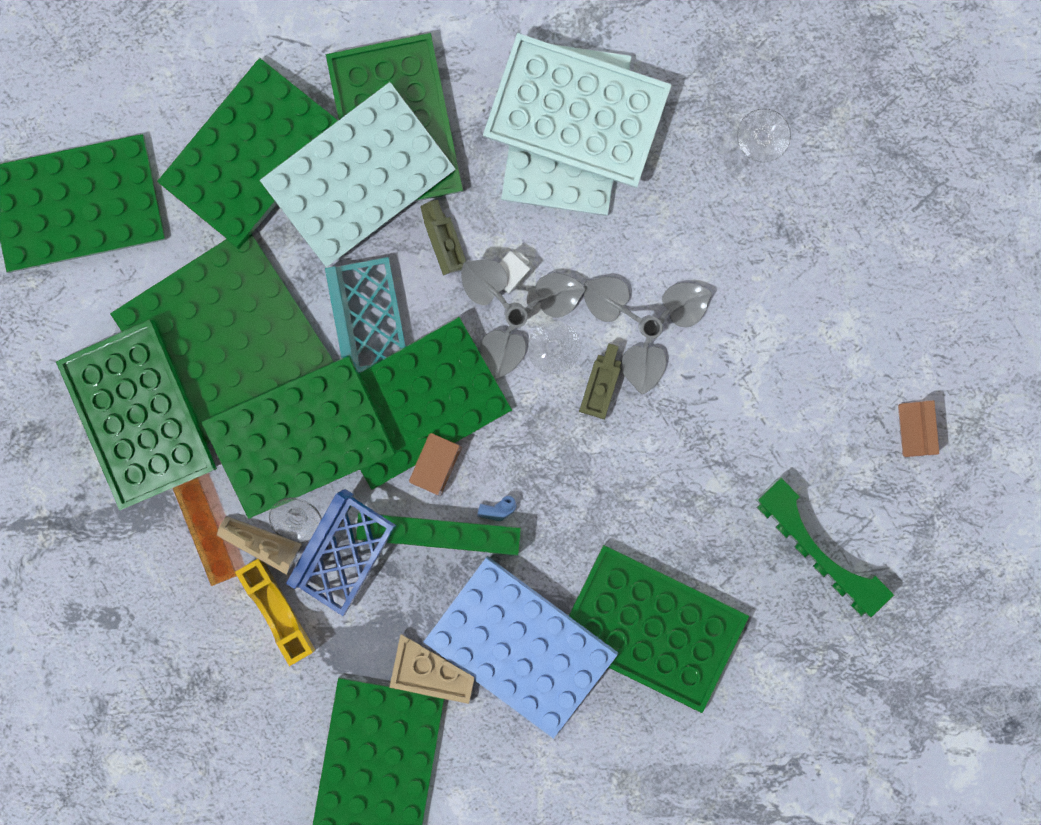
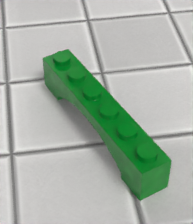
[755,477,894,618]
[356,512,521,555]

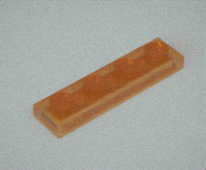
[173,477,236,586]

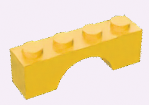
[235,559,316,667]

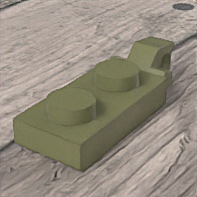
[420,200,466,276]
[579,343,621,420]

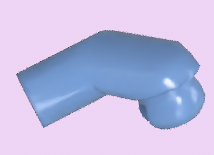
[477,496,516,521]

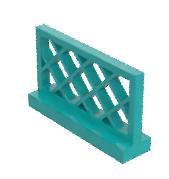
[325,257,405,373]

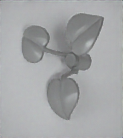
[461,259,585,379]
[583,277,712,394]

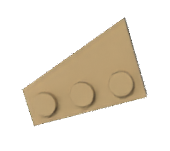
[216,516,302,575]
[389,634,474,704]

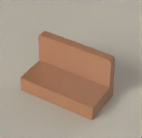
[898,400,939,457]
[409,433,462,496]

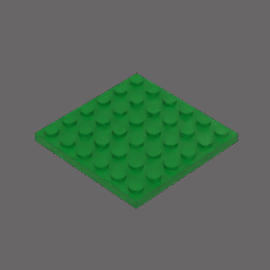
[110,234,334,444]

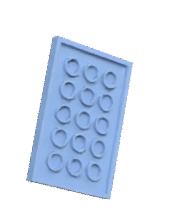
[424,556,618,739]

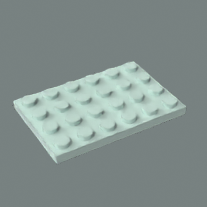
[483,33,672,188]
[501,44,631,216]
[260,82,455,267]

